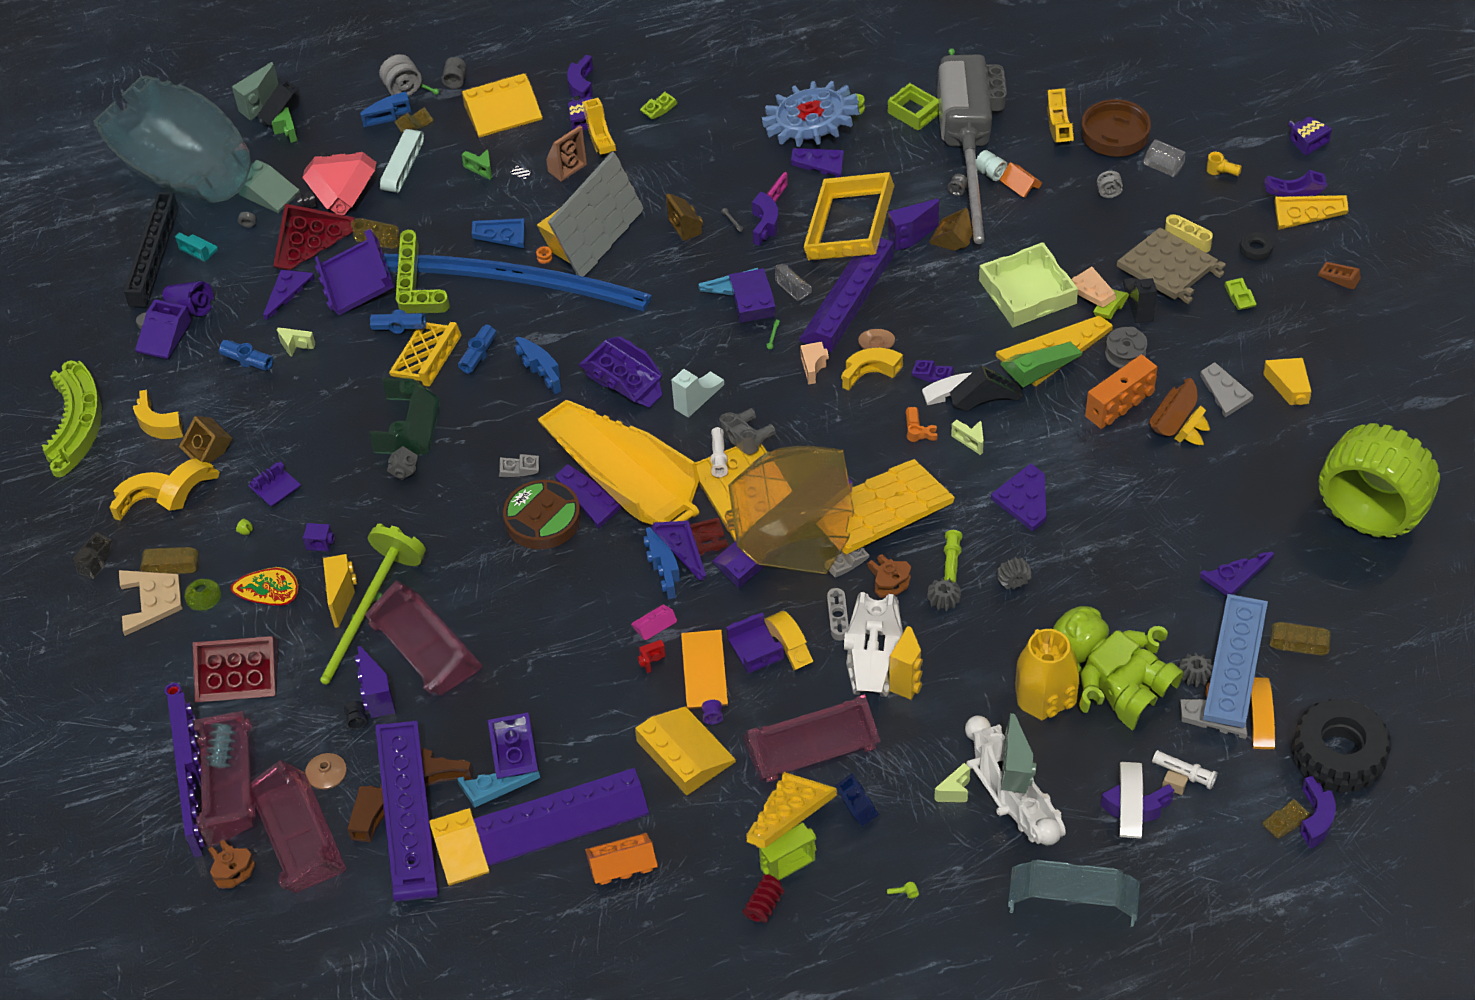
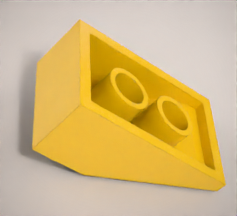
[323,554,357,628]
[429,808,489,886]

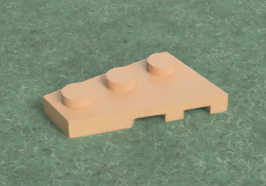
[1071,267,1116,307]

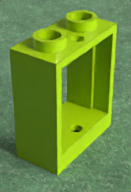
[888,83,939,131]
[759,823,816,880]

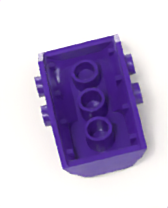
[578,336,663,408]

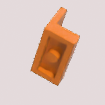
[1000,162,1042,197]

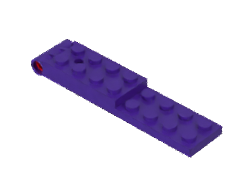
[164,683,205,858]
[375,721,437,902]

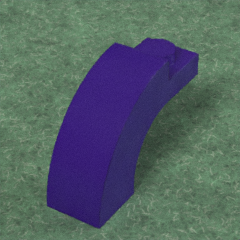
[567,55,593,99]
[1264,170,1327,197]
[752,191,779,246]
[1299,776,1336,849]
[1101,784,1174,822]

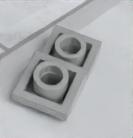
[499,454,539,477]
[824,547,869,577]

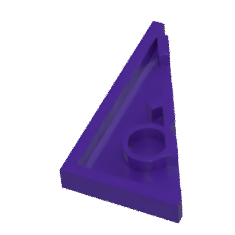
[263,270,314,320]
[652,521,706,580]

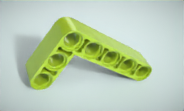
[396,230,450,313]

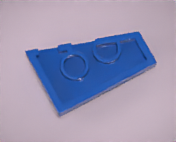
[472,218,525,248]

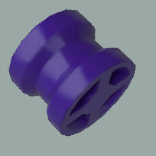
[702,700,723,725]

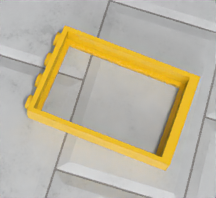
[804,172,894,260]

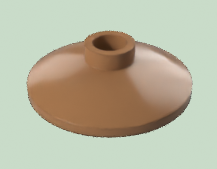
[858,329,895,349]
[305,753,347,790]

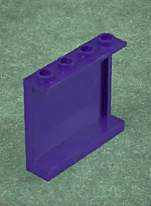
[315,229,395,316]

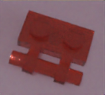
[690,517,728,555]

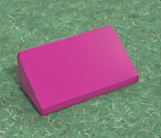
[767,172,788,202]
[631,605,677,640]

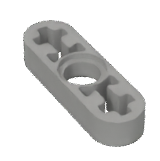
[827,588,849,641]

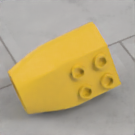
[1015,629,1079,720]

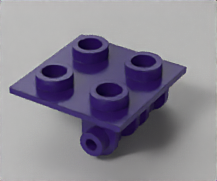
[248,462,301,507]

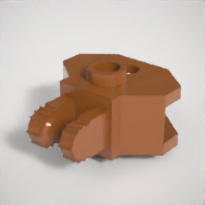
[867,554,911,598]
[208,839,255,888]

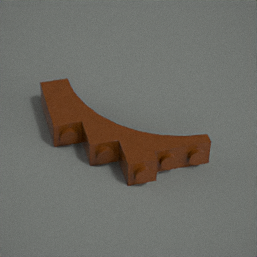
[347,748,473,842]

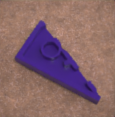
[1200,551,1274,596]

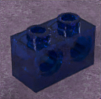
[835,774,880,826]

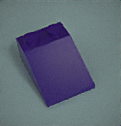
[888,199,939,251]
[729,268,775,323]
[488,713,538,779]

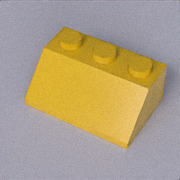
[889,626,923,700]

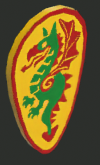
[231,567,299,605]

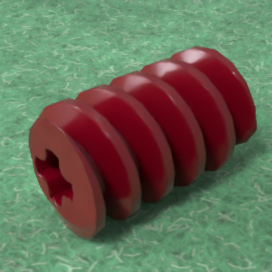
[742,874,785,923]

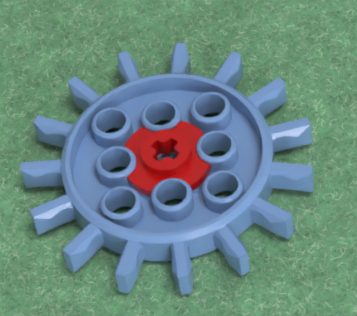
[762,81,859,147]

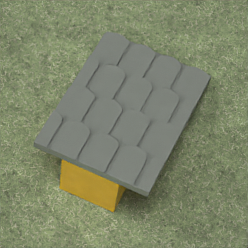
[537,152,644,277]

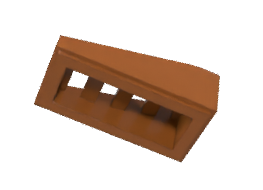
[1318,262,1361,290]

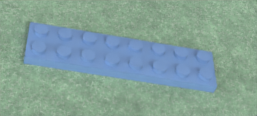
[1203,594,1268,728]

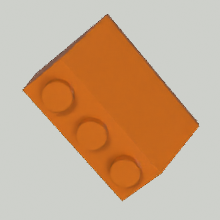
[585,833,658,885]

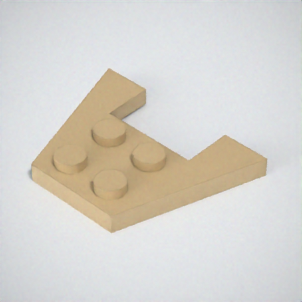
[119,570,182,636]

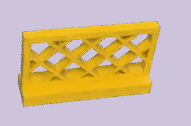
[389,322,462,387]

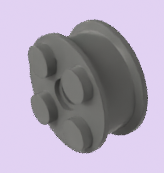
[1105,327,1147,369]

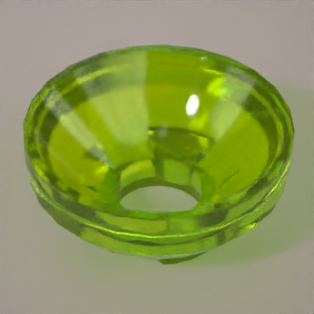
[185,578,221,610]

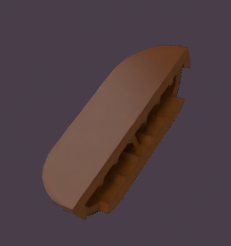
[1149,378,1198,436]

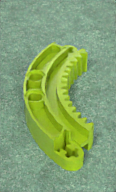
[42,361,102,477]

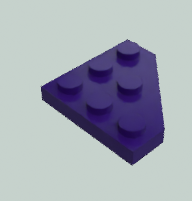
[991,463,1046,532]

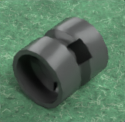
[442,57,466,89]

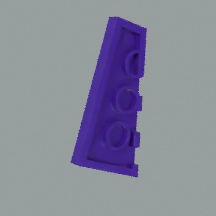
[555,464,622,529]

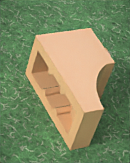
[800,342,829,384]

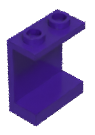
[726,612,784,673]

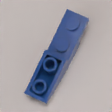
[514,337,561,394]
[643,527,680,599]

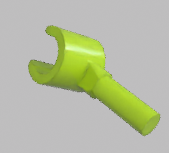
[887,882,919,898]

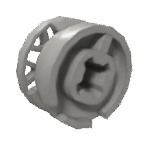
[1097,171,1123,198]

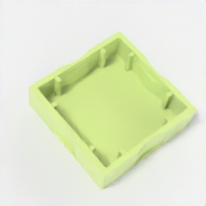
[979,242,1078,327]

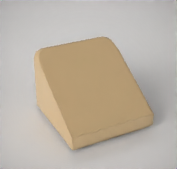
[1162,770,1189,795]

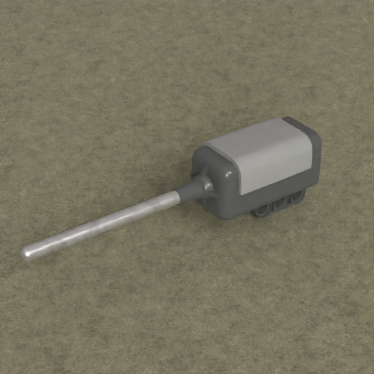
[937,55,1007,244]

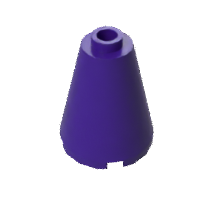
[162,281,213,316]

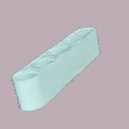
[380,129,424,193]

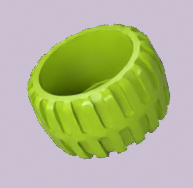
[1319,423,1440,538]

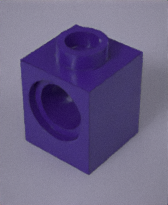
[303,523,334,551]

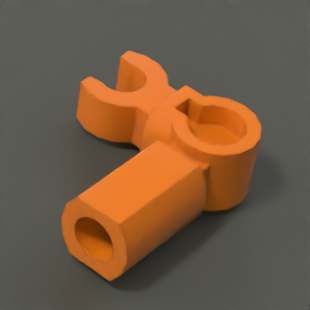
[906,407,937,442]

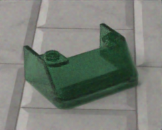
[369,377,440,455]

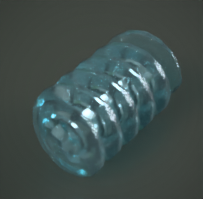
[205,724,237,768]

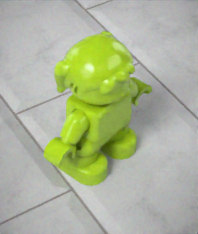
[1053,606,1184,731]

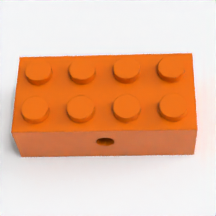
[1085,354,1158,429]

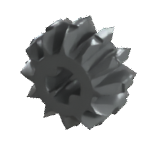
[997,557,1031,590]
[927,578,961,612]
[1179,652,1213,688]

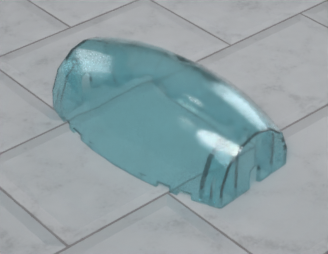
[93,76,251,203]

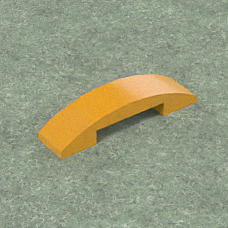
[1250,677,1275,749]

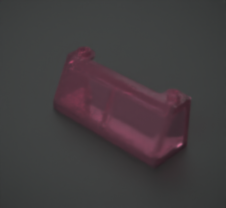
[365,580,483,696]
[743,695,881,783]
[194,711,255,847]
[243,760,347,893]

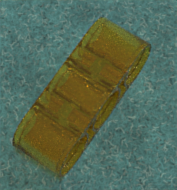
[351,218,400,248]
[140,547,198,574]
[1270,622,1331,655]

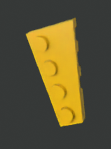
[1274,195,1348,230]

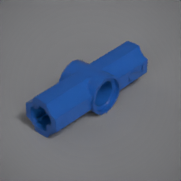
[370,310,426,334]
[458,324,497,374]
[219,340,274,371]

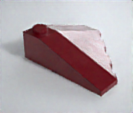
[273,204,354,271]

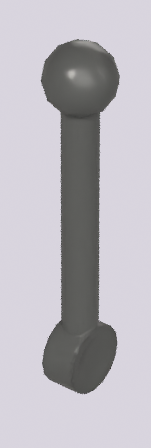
[722,208,744,232]

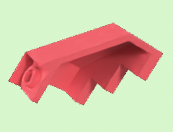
[302,152,376,215]

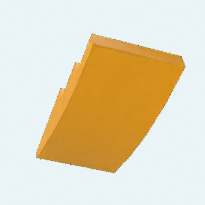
[681,630,728,709]

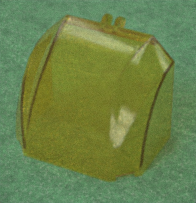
[725,446,854,574]

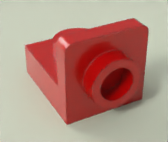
[637,639,666,673]

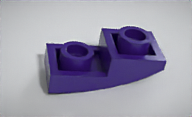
[912,360,954,383]

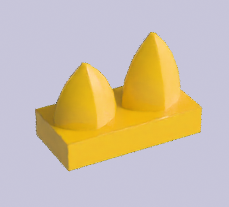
[1174,406,1210,445]

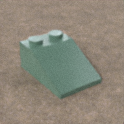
[232,62,279,121]
[235,160,300,213]
[1001,713,1036,793]

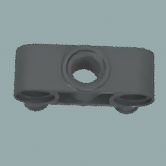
[720,408,776,454]

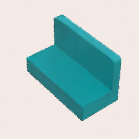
[175,233,218,262]

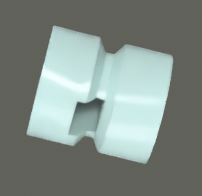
[976,150,1007,181]

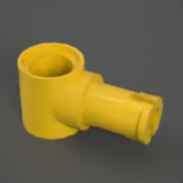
[1206,152,1242,176]

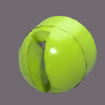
[236,518,253,535]

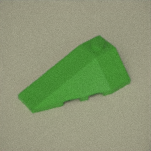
[1001,342,1082,388]

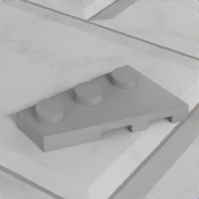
[1200,362,1253,417]
[1180,700,1247,739]

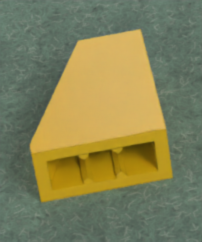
[1263,358,1311,405]

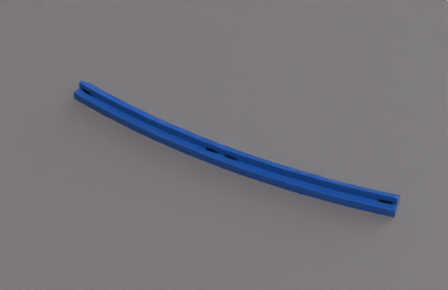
[384,254,652,312]

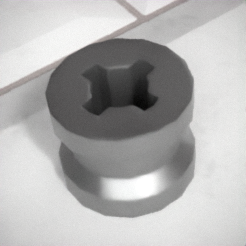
[948,174,968,196]

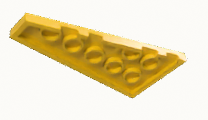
[996,315,1113,387]
[747,772,837,848]

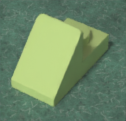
[277,328,315,357]
[951,420,983,455]
[935,763,970,802]

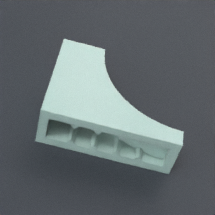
[672,369,724,418]

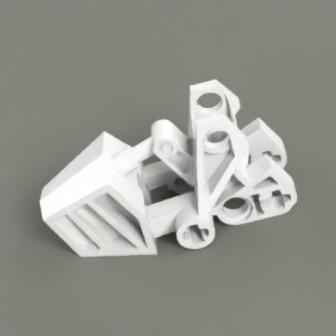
[844,592,903,697]

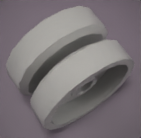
[379,55,422,96]

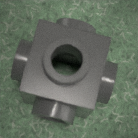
[387,446,418,480]

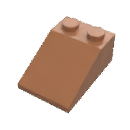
[546,125,587,181]

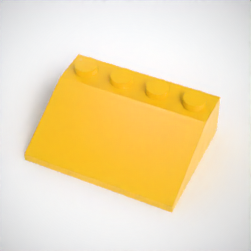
[462,73,542,138]
[635,706,736,796]

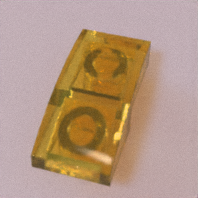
[394,107,434,133]
[1262,799,1309,839]

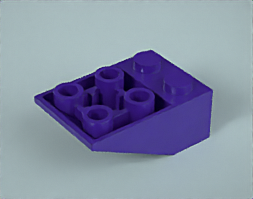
[135,299,191,359]
[355,646,395,718]

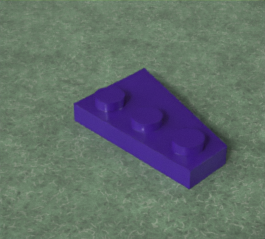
[791,148,844,178]

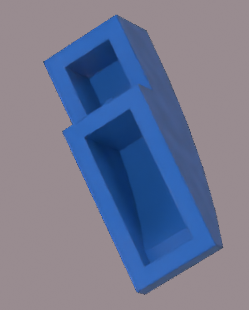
[360,91,411,127]

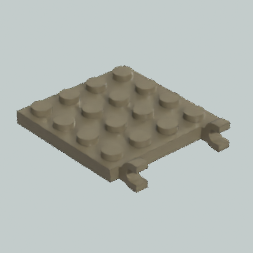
[1117,227,1226,304]

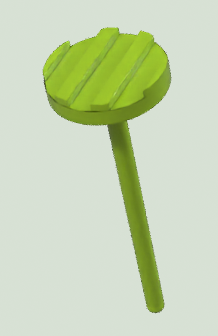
[320,524,426,685]

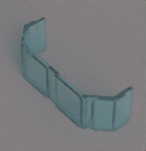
[1008,860,1140,927]

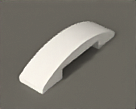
[922,373,971,405]
[1120,762,1143,838]

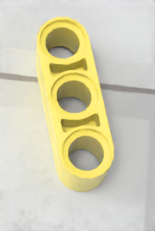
[1165,214,1213,253]

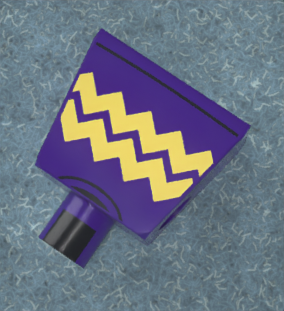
[568,95,592,130]
[1288,117,1332,156]

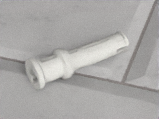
[710,427,728,477]
[1152,750,1217,789]

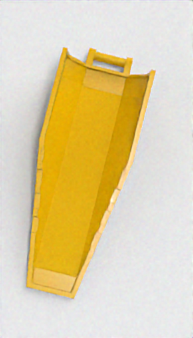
[538,400,700,525]

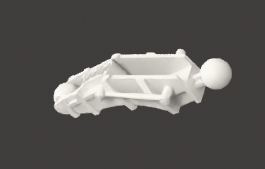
[965,716,1066,845]

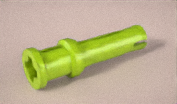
[944,530,963,583]

